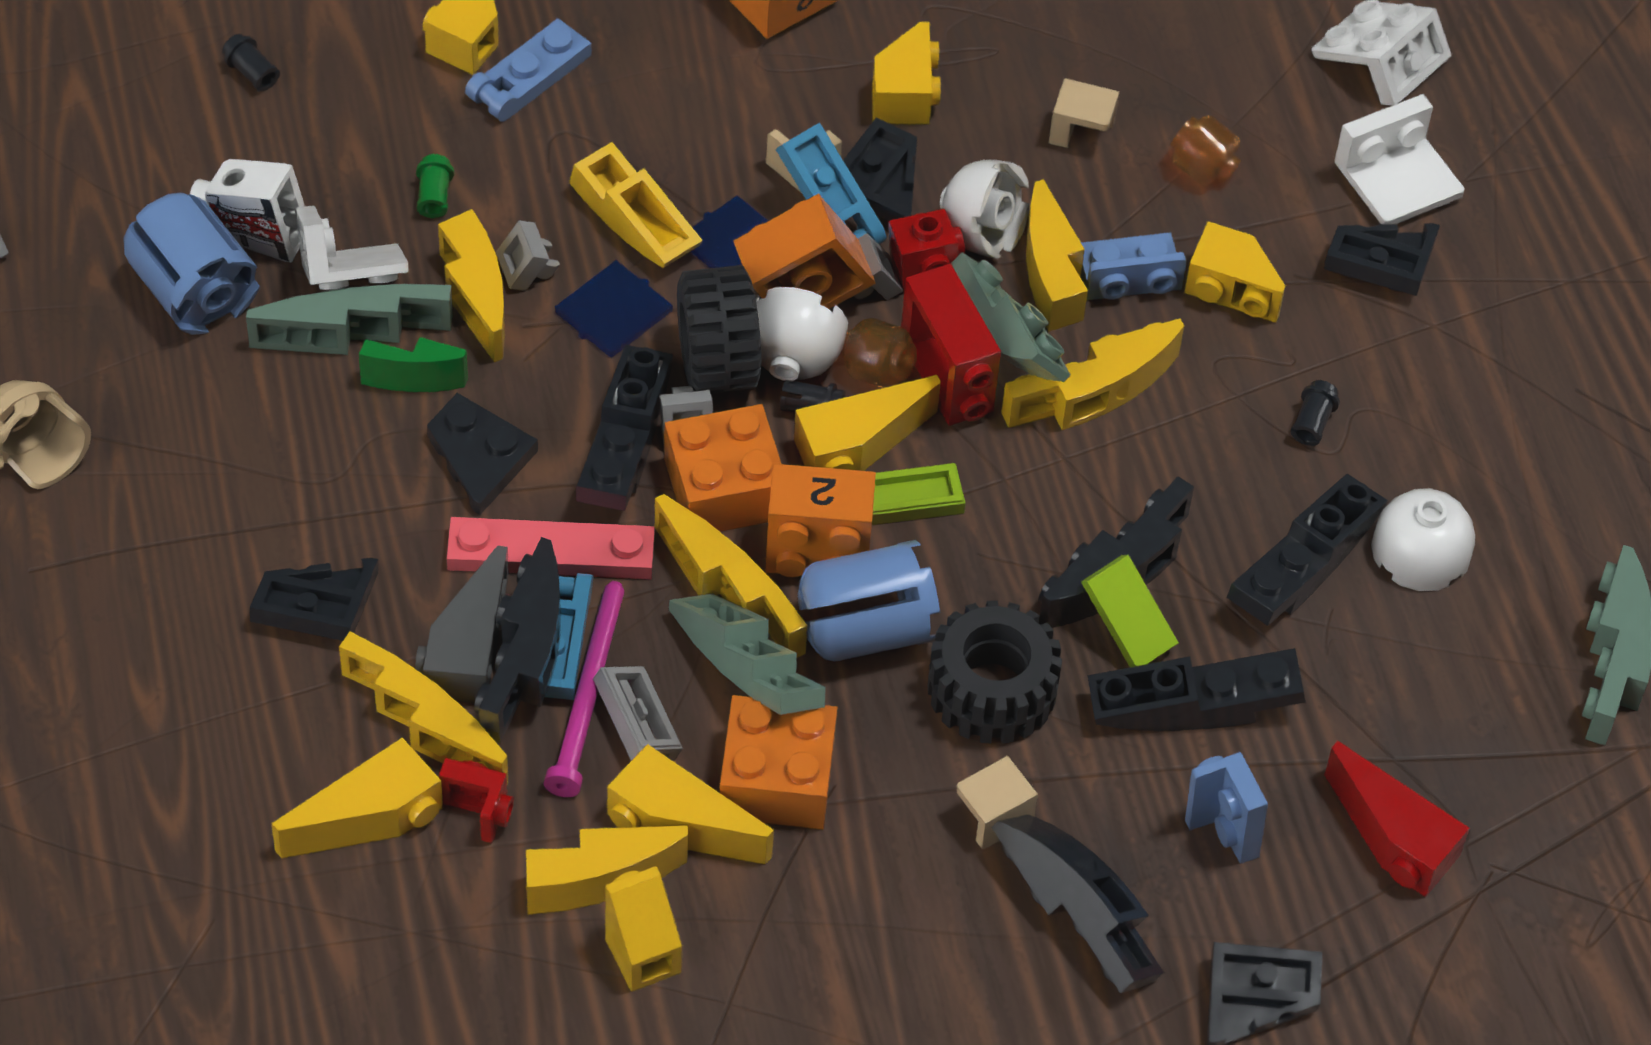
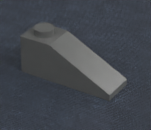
[415,546,509,703]

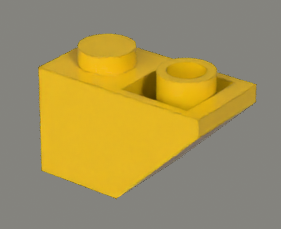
[423,0,499,75]
[872,22,941,124]
[1184,221,1285,323]
[605,866,682,992]

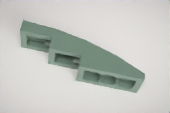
[246,284,453,355]
[669,594,826,715]

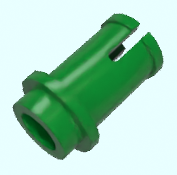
[416,154,454,218]

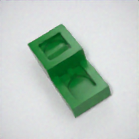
[359,337,468,392]

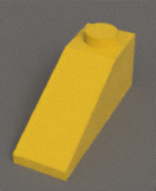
[794,375,941,471]
[272,738,443,858]
[607,744,774,865]

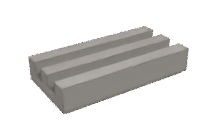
[593,666,683,761]

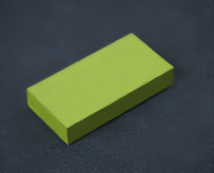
[872,463,966,525]
[1081,555,1179,667]

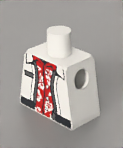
[190,159,305,263]

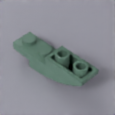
[951,252,1070,382]
[1581,545,1651,745]

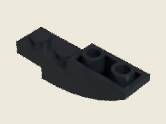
[576,344,673,511]
[1226,473,1388,626]
[1038,476,1194,628]
[474,537,561,742]
[1087,648,1306,731]
[992,814,1165,993]

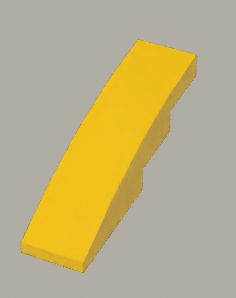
[654,494,808,657]
[339,631,508,785]

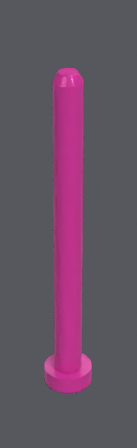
[544,581,624,797]

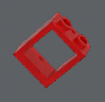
[900,263,1001,426]

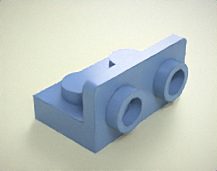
[1081,233,1187,300]
[1185,752,1268,864]

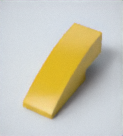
[569,142,703,268]
[1026,179,1088,332]
[438,209,505,363]
[526,826,688,914]

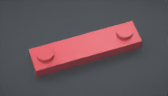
[447,517,654,580]

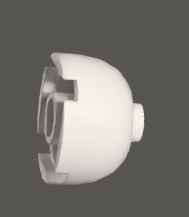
[940,160,1029,259]
[756,287,848,381]
[1371,488,1475,591]

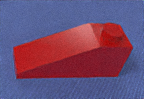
[1324,741,1470,897]

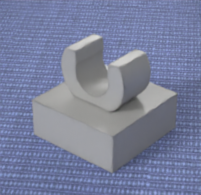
[496,220,560,291]
[854,233,903,300]
[660,386,713,444]

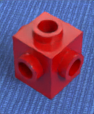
[889,208,965,288]

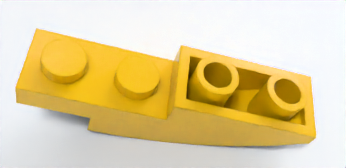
[1001,318,1184,430]

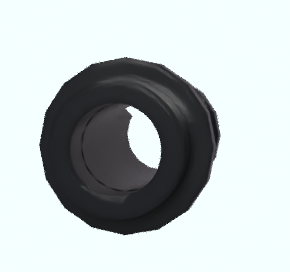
[222,34,280,92]
[780,380,846,411]
[1290,380,1340,446]

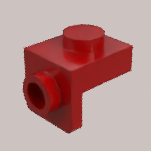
[439,758,514,843]

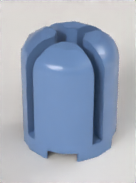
[124,193,260,335]
[798,540,940,661]

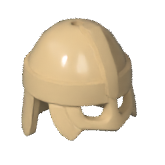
[0,380,91,489]

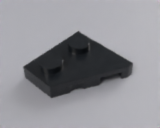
[843,117,917,221]
[1324,223,1440,296]
[427,393,538,515]
[250,558,378,641]
[1207,942,1322,1045]

